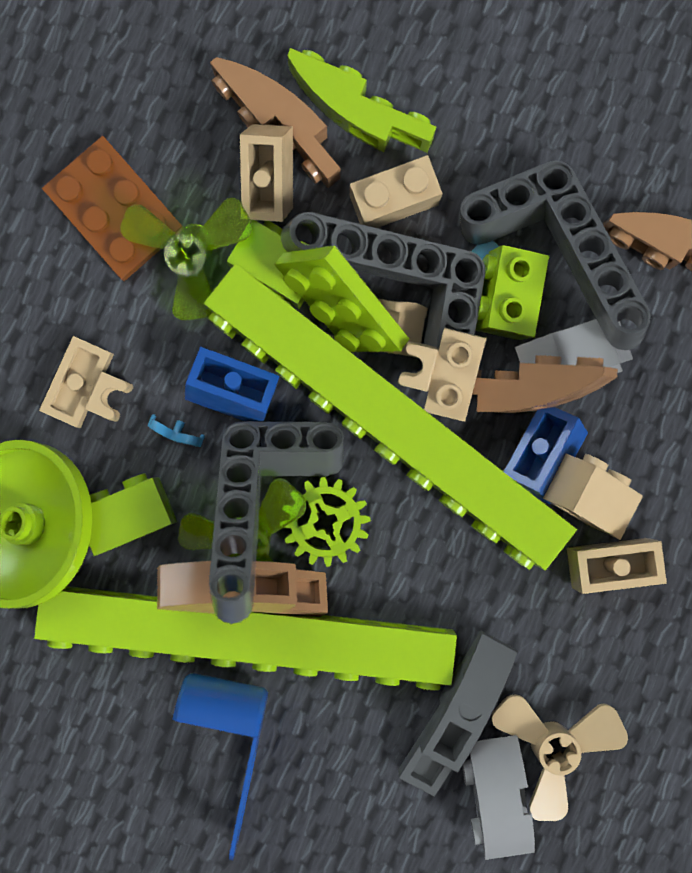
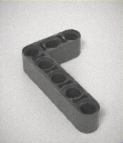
[460,161,651,351]
[281,212,485,348]
[209,421,344,624]

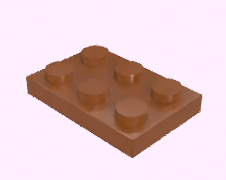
[42,135,184,281]

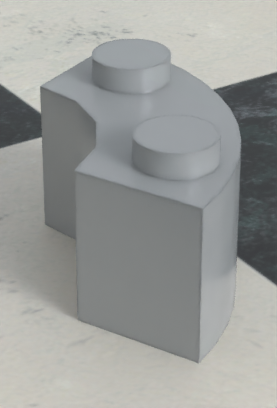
[515,319,633,373]
[462,735,535,860]

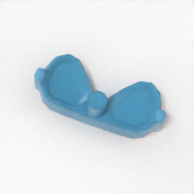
[147,414,205,447]

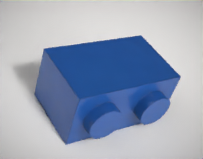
[185,347,280,422]
[504,407,588,504]

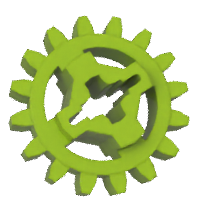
[281,477,370,567]

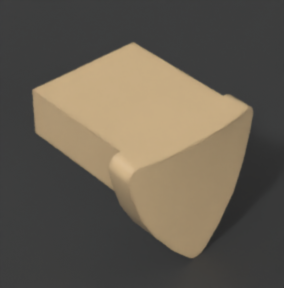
[379,299,427,357]

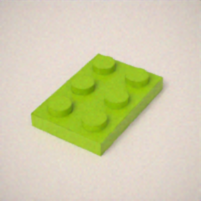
[274,246,409,352]

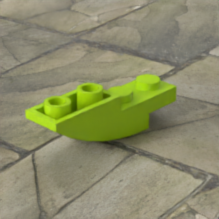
[287,48,437,153]

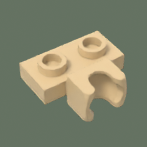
[398,328,486,422]
[39,336,133,428]

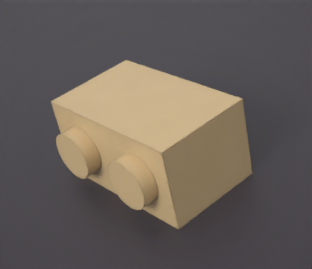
[240,124,293,222]
[349,155,442,228]
[543,454,643,540]
[567,538,667,594]

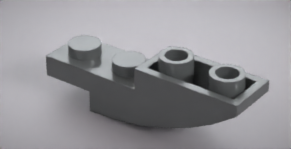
[398,630,517,797]

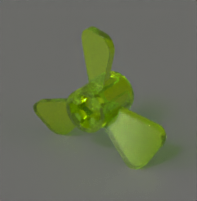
[120,198,253,320]
[178,478,306,562]

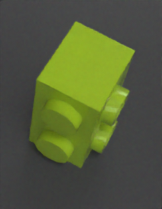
[475,245,549,340]

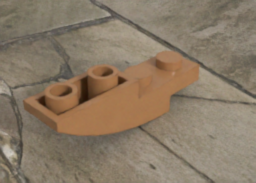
[210,57,340,188]
[603,212,692,272]
[472,355,618,413]
[157,561,328,617]

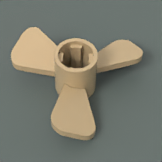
[491,694,628,821]

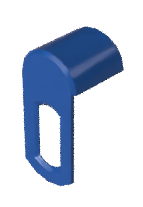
[173,673,268,861]

